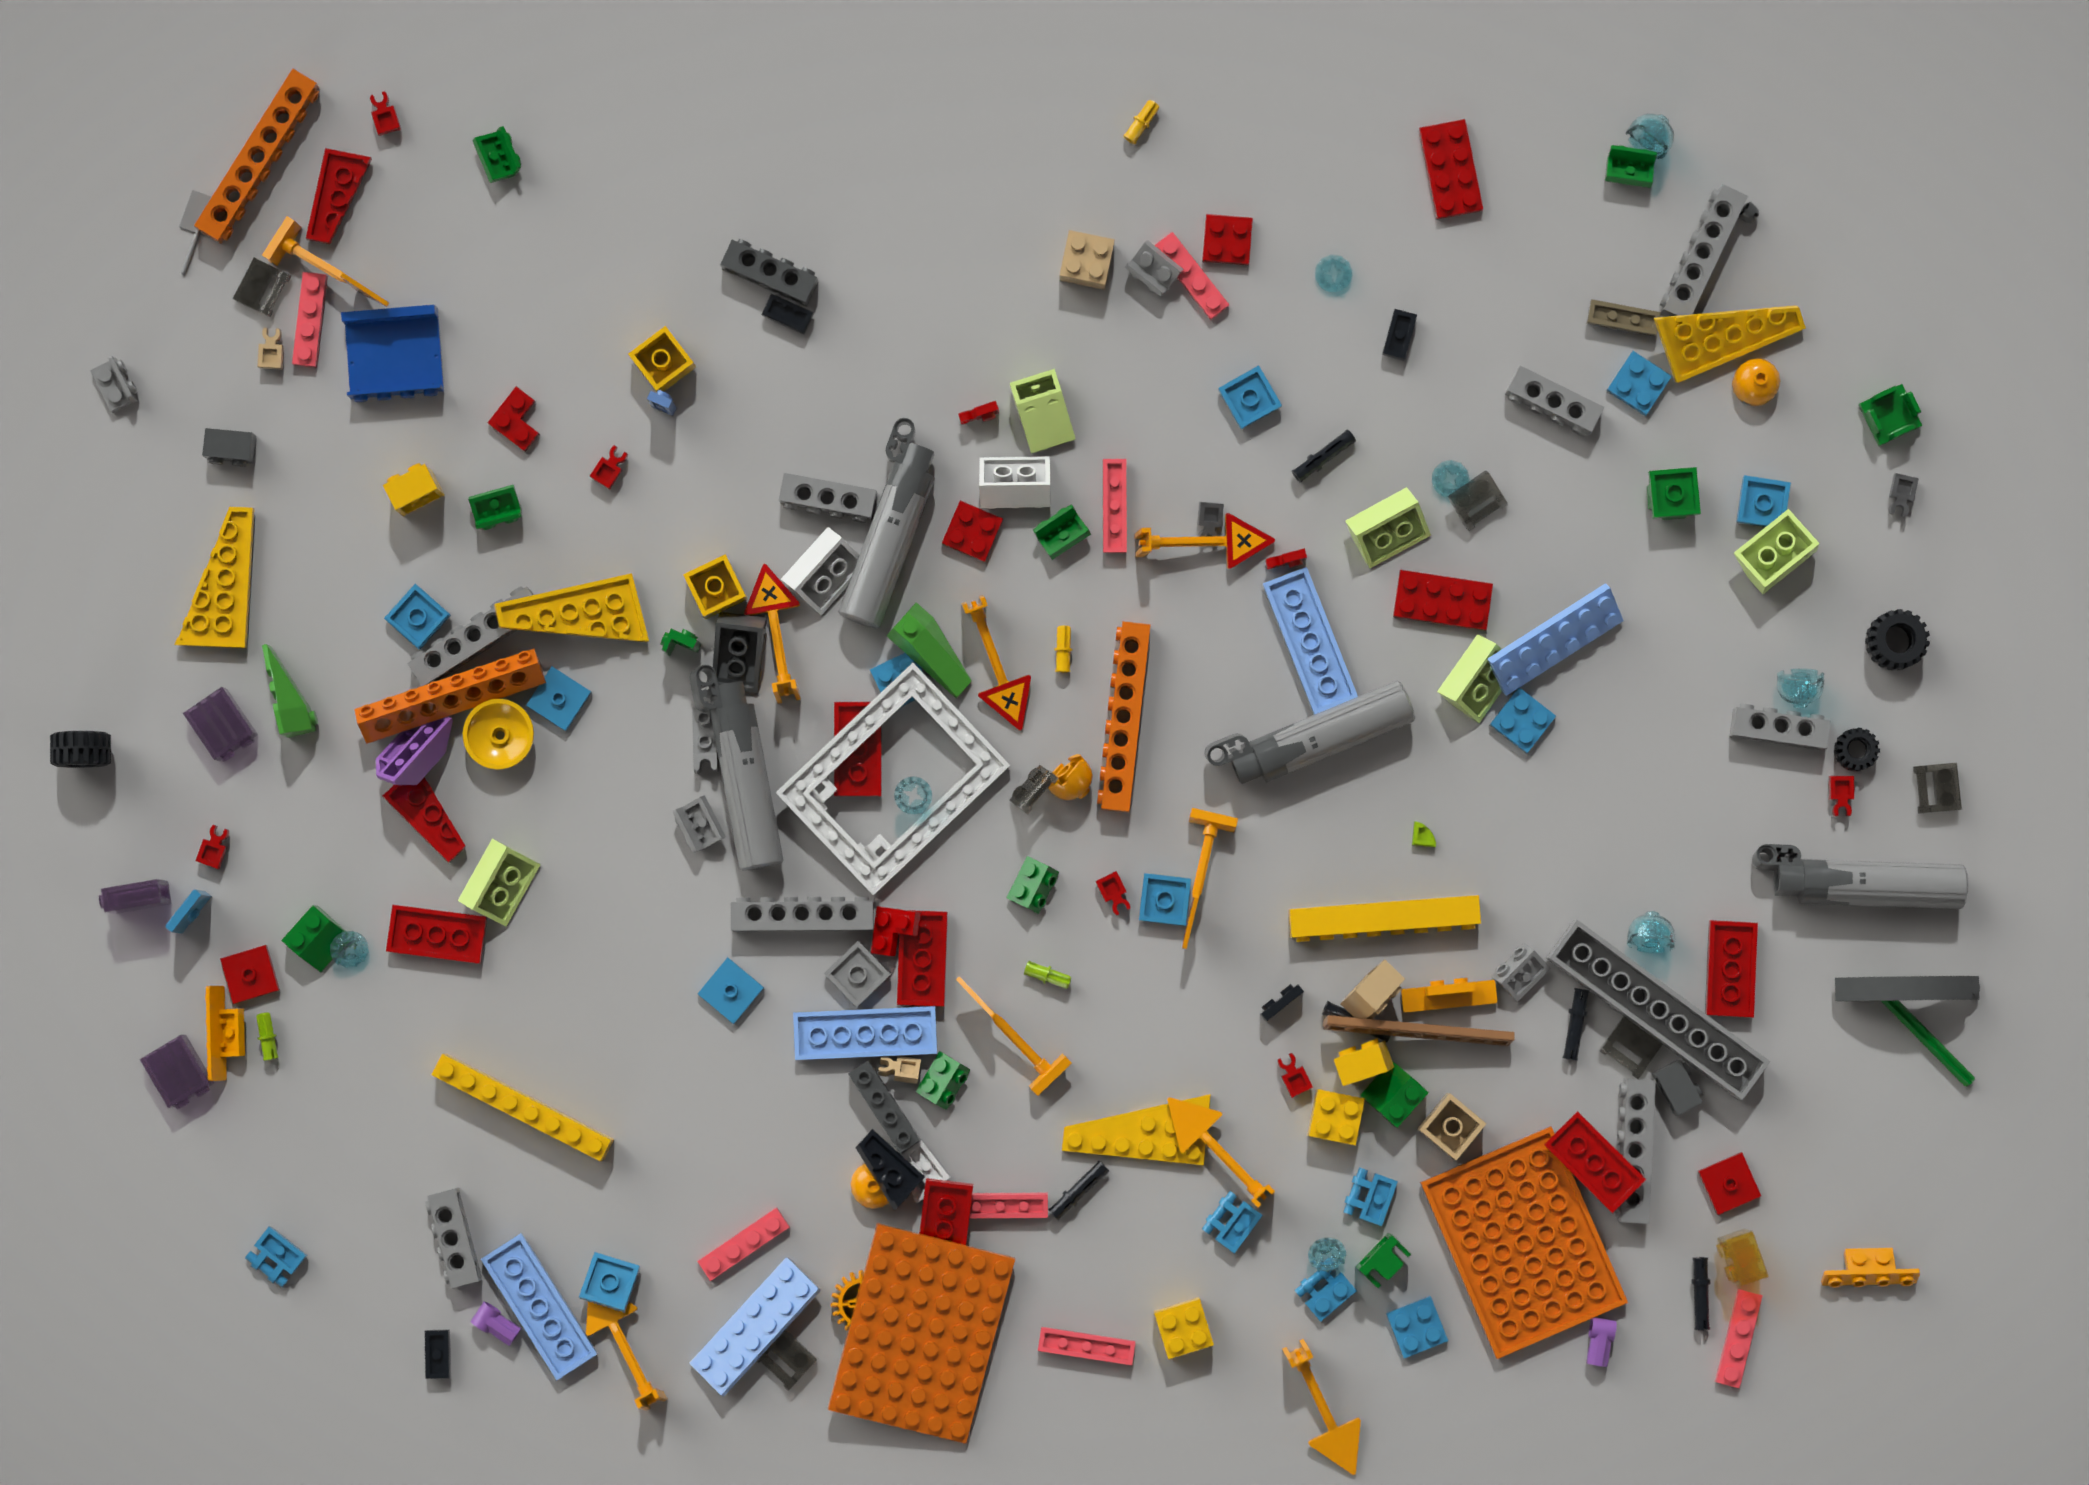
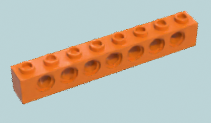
[194,68,320,244]
[1097,621,1151,813]
[354,648,546,744]

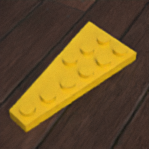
[1654,305,1806,383]
[174,507,255,648]
[494,573,649,642]
[1062,1094,1211,1165]

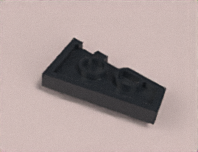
[855,1129,925,1211]

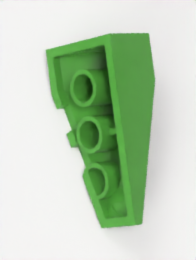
[886,602,972,698]
[262,644,318,738]

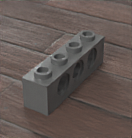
[720,239,818,307]
[848,1060,921,1153]

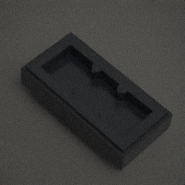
[761,293,814,335]

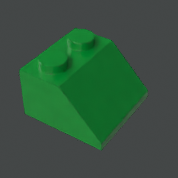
[281,905,353,972]
[1360,1061,1429,1128]

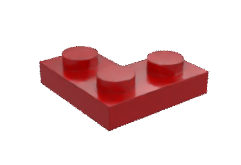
[487,386,539,452]
[871,906,921,956]

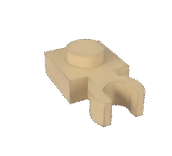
[257,328,284,369]
[878,1056,921,1084]

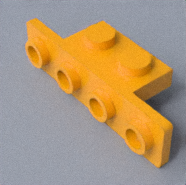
[1401,978,1497,1013]
[205,986,245,1081]
[1821,1248,1920,1288]

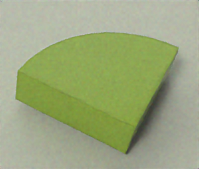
[1412,821,1436,847]

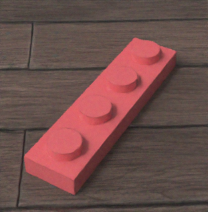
[1154,232,1229,320]
[292,272,328,368]
[1103,459,1127,553]
[969,1193,1048,1218]
[697,1207,790,1281]
[1715,1289,1763,1388]
[1038,1326,1136,1365]

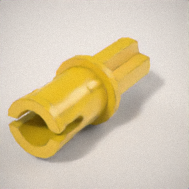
[1123,100,1160,145]
[1054,625,1073,673]

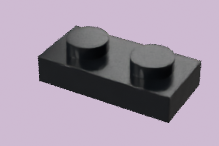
[1382,309,1417,361]
[1260,984,1304,1021]
[425,1329,451,1379]

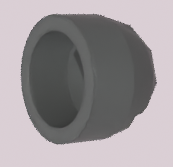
[1739,202,1759,223]

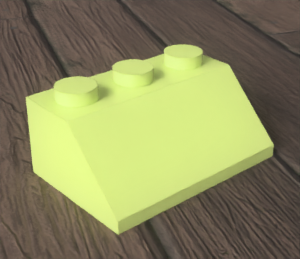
[1345,487,1431,568]
[1734,509,1820,594]
[1437,634,1502,723]
[458,839,541,926]

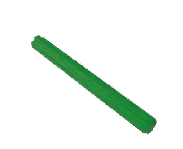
[1881,1001,1975,1087]

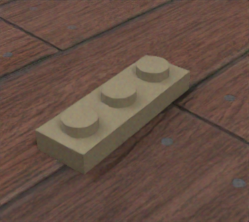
[1586,299,1661,336]

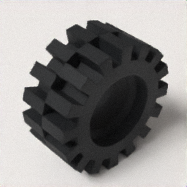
[1834,728,1880,771]

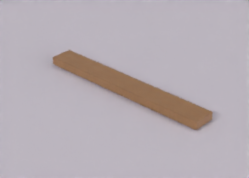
[1323,1015,1515,1046]

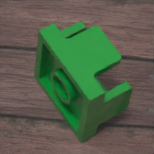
[1858,384,1923,447]
[1647,467,1701,520]
[1355,1233,1412,1289]

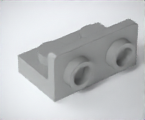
[1125,240,1184,296]
[90,356,138,413]
[1492,944,1551,1002]

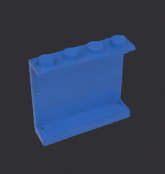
[341,304,444,402]

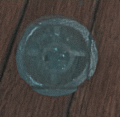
[1626,114,1674,159]
[1777,669,1824,708]
[1627,911,1675,953]

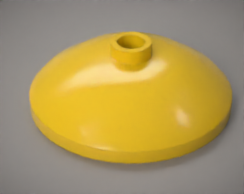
[463,699,534,770]

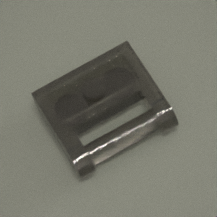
[233,258,292,317]
[1447,470,1508,531]
[1913,763,1962,814]
[1009,765,1059,815]
[1599,1017,1663,1079]
[757,1329,817,1391]

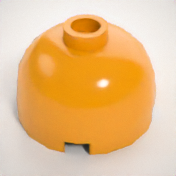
[1732,358,1781,406]
[1046,754,1093,800]
[850,1163,889,1209]

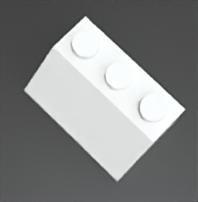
[979,456,1050,509]
[781,527,859,615]

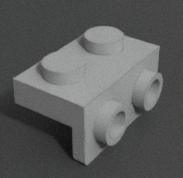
[673,795,726,853]

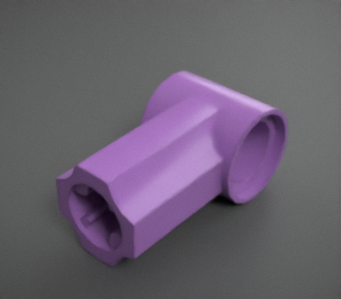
[470,1301,522,1346]
[1586,1317,1617,1367]

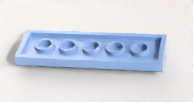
[1262,567,1358,715]
[1488,583,1624,696]
[793,1006,937,1060]
[481,1233,598,1380]
[690,1257,821,1397]

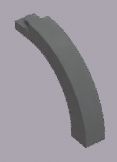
[1835,976,1980,1001]

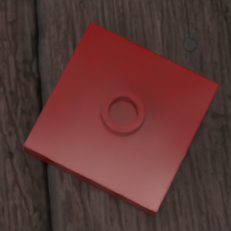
[220,945,280,1004]
[1698,1152,1761,1215]

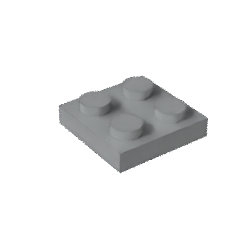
[824,941,891,1007]

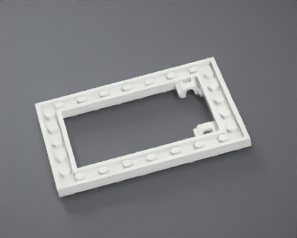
[775,663,1010,895]

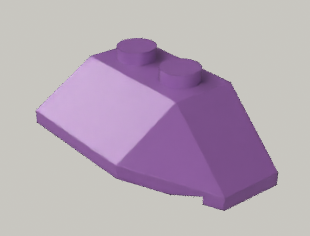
[376,716,453,785]

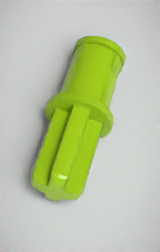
[1024,960,1071,989]
[256,1012,279,1060]

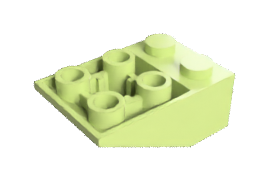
[1010,369,1076,454]

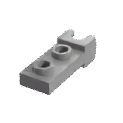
[692,708,719,774]

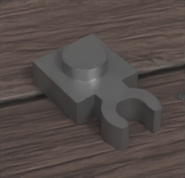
[1889,473,1919,517]
[1197,502,1224,537]

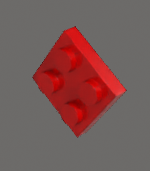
[1202,214,1253,265]
[942,500,1003,562]

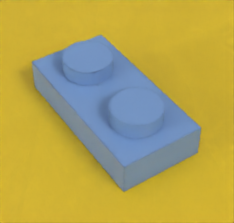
[647,390,677,416]

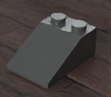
[713,612,767,693]

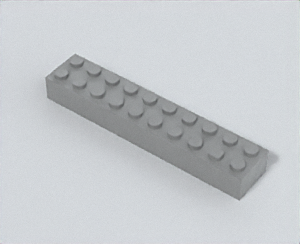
[1546,920,1770,1100]

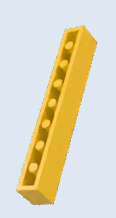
[1288,895,1481,942]
[431,1054,614,1161]

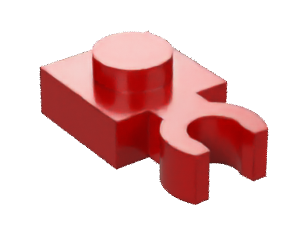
[370,91,401,136]
[958,401,999,425]
[590,445,628,490]
[1265,548,1307,570]
[1829,776,1855,816]
[195,825,229,869]
[1095,871,1130,915]
[1277,1053,1313,1098]

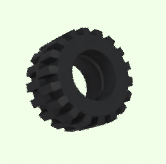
[1865,609,1930,670]
[50,731,111,768]

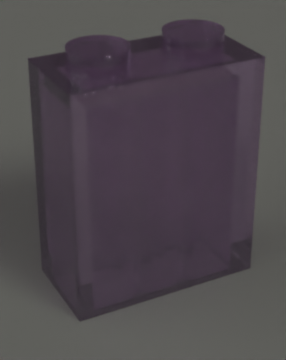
[183,687,258,762]
[99,879,172,914]
[140,1035,214,1110]

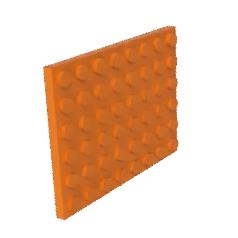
[1420,1126,1628,1359]
[827,1223,1015,1444]

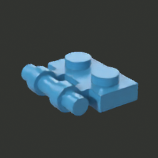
[1344,1167,1398,1226]
[1202,1191,1263,1254]
[245,1226,307,1287]
[1294,1260,1357,1322]

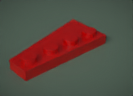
[306,148,372,244]
[382,777,466,863]

